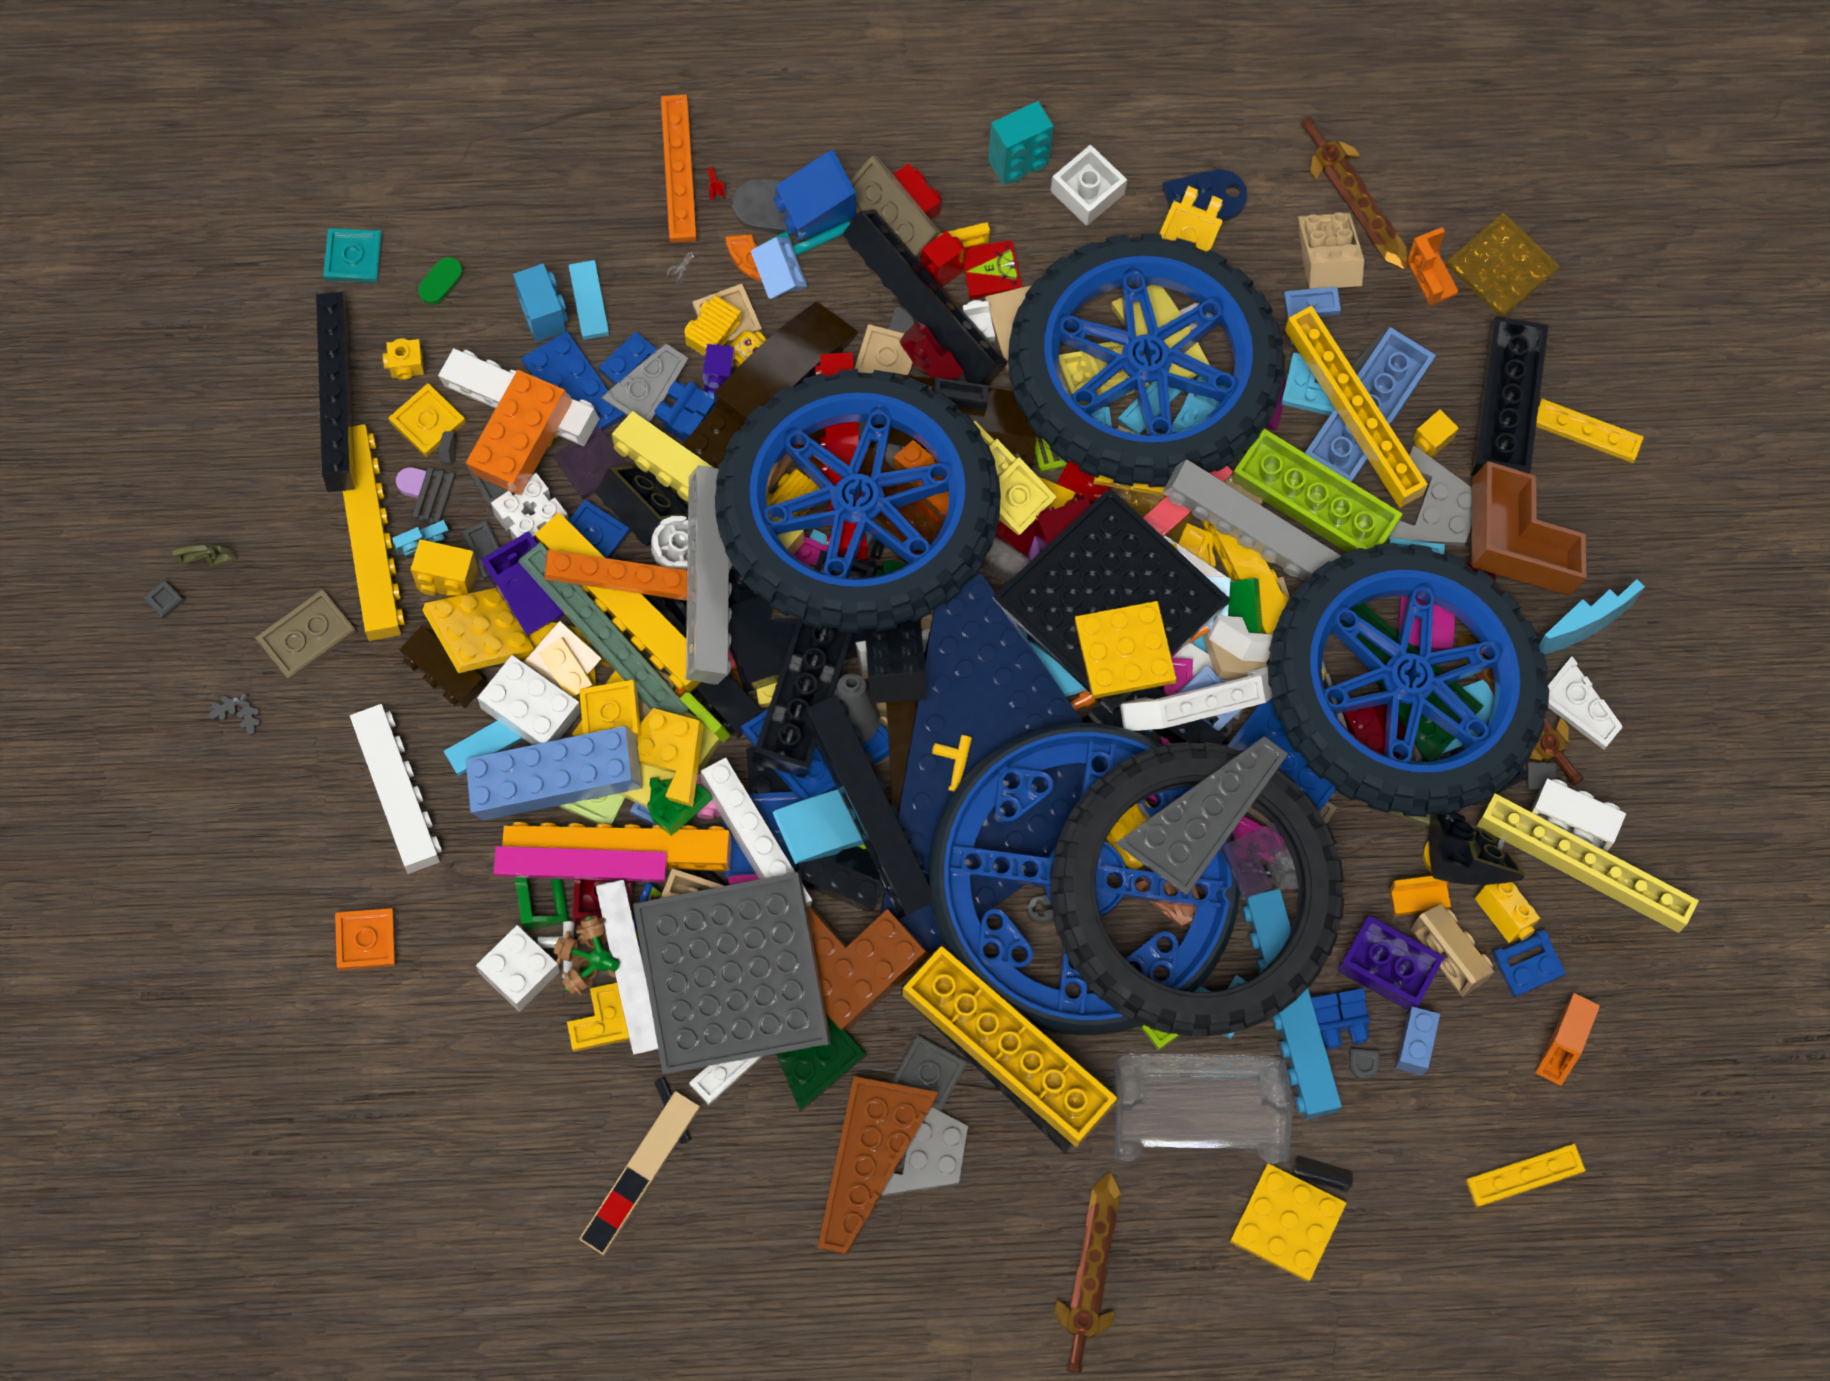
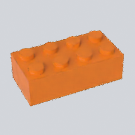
[466,369,572,496]

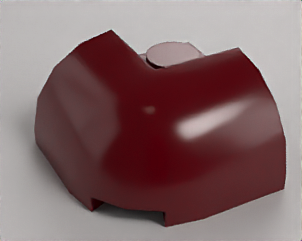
[899,322,964,380]

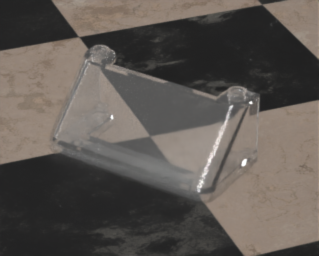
[1113,1054,1293,1164]

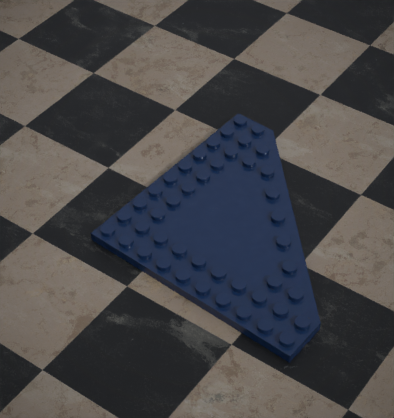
[879,573,1105,952]

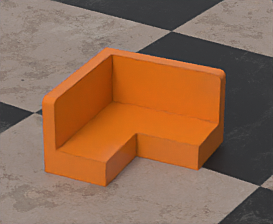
[1407,227,1458,306]

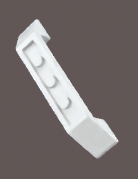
[1120,667,1273,731]

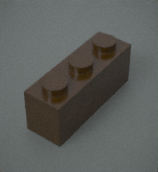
[399,626,487,709]

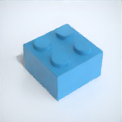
[513,263,568,342]

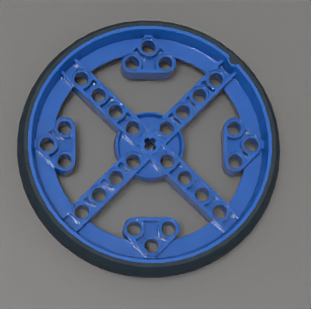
[929,723,1241,1035]

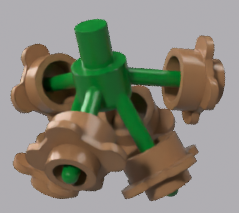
[554,916,619,996]

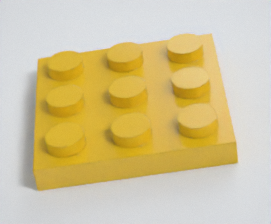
[422,588,535,673]
[1074,601,1176,699]
[1229,1164,1346,1282]

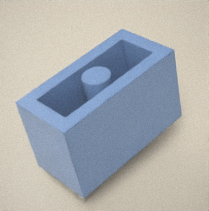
[1395,1007,1440,1076]

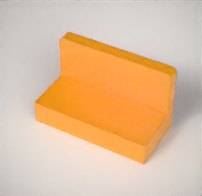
[1389,876,1451,917]

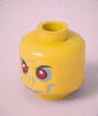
[729,330,767,367]

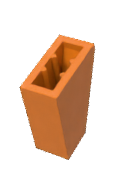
[893,440,949,524]
[1535,993,1600,1086]

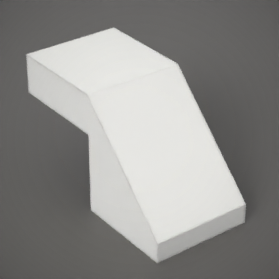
[1207,615,1272,662]

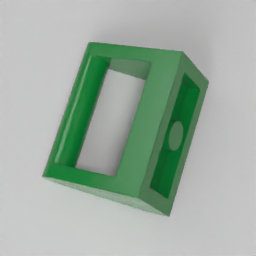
[515,877,568,931]

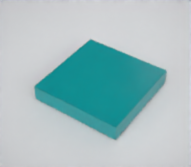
[323,228,382,283]

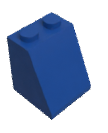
[773,150,856,241]

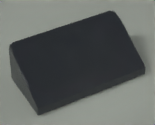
[1292,1156,1353,1192]

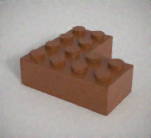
[1471,461,1587,596]
[807,906,931,1031]

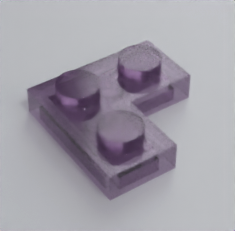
[1221,823,1286,900]

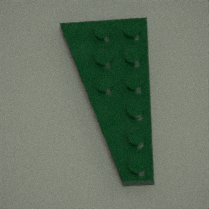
[1339,603,1484,762]
[776,1014,865,1112]

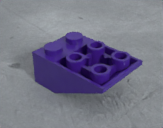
[481,531,564,636]

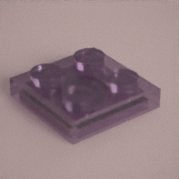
[553,427,625,500]

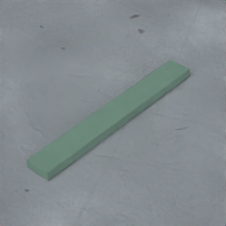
[519,542,689,716]

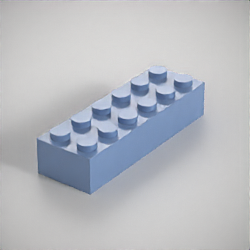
[1305,327,1436,483]
[466,726,642,821]

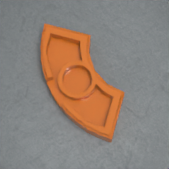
[726,235,763,283]

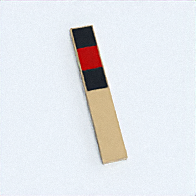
[579,1091,700,1256]

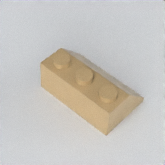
[1410,904,1494,998]

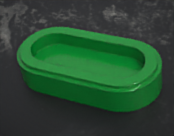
[418,257,463,305]

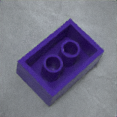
[1338,916,1445,1011]

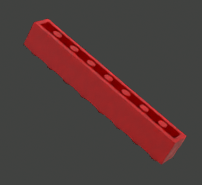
[815,352,867,560]

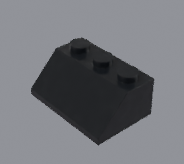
[595,464,688,546]
[794,846,884,913]

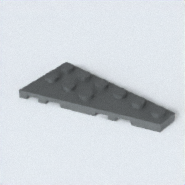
[1115,737,1288,895]

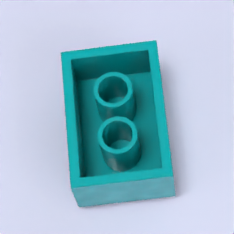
[988,101,1053,185]

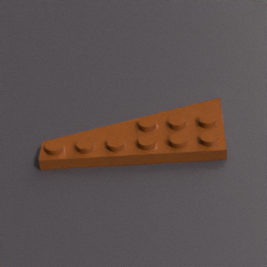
[817,1076,939,1255]

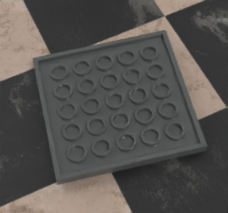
[633,872,831,1074]

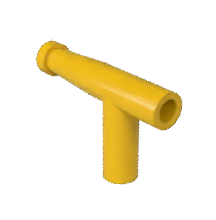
[932,735,972,792]

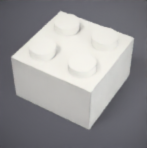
[1050,145,1127,226]
[476,925,560,1012]

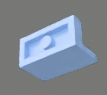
[751,237,807,299]

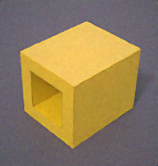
[1413,410,1459,458]

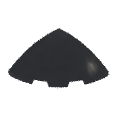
[1429,812,1525,885]

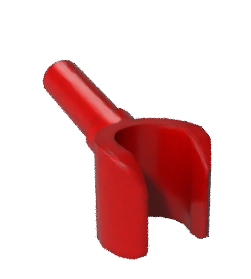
[707,167,725,201]

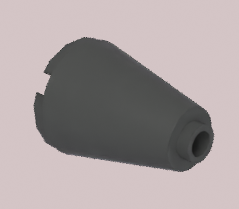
[833,674,881,744]

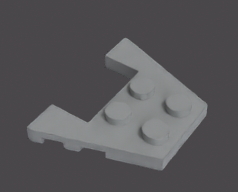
[1387,446,1472,546]
[881,1107,968,1196]

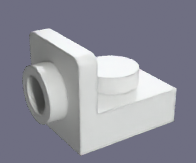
[962,300,995,341]

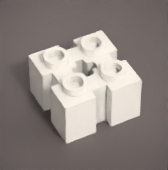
[491,473,569,544]

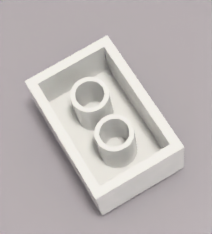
[478,655,581,745]
[1530,779,1626,852]

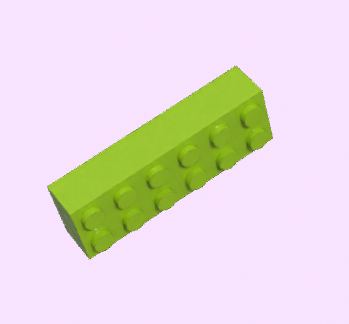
[1232,429,1403,552]

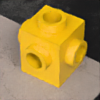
[383,338,424,380]

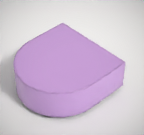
[396,467,427,499]

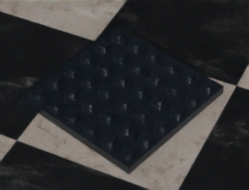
[992,488,1230,714]

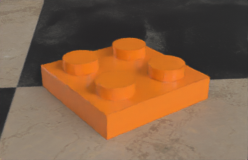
[335,908,396,971]

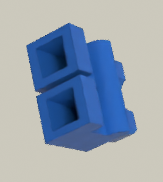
[654,381,715,442]
[1311,988,1371,1050]

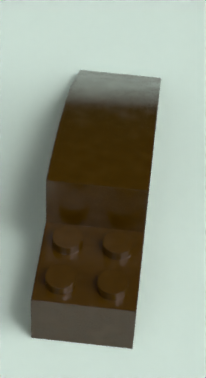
[682,301,858,469]

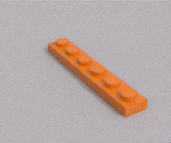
[661,95,696,243]
[544,550,687,601]

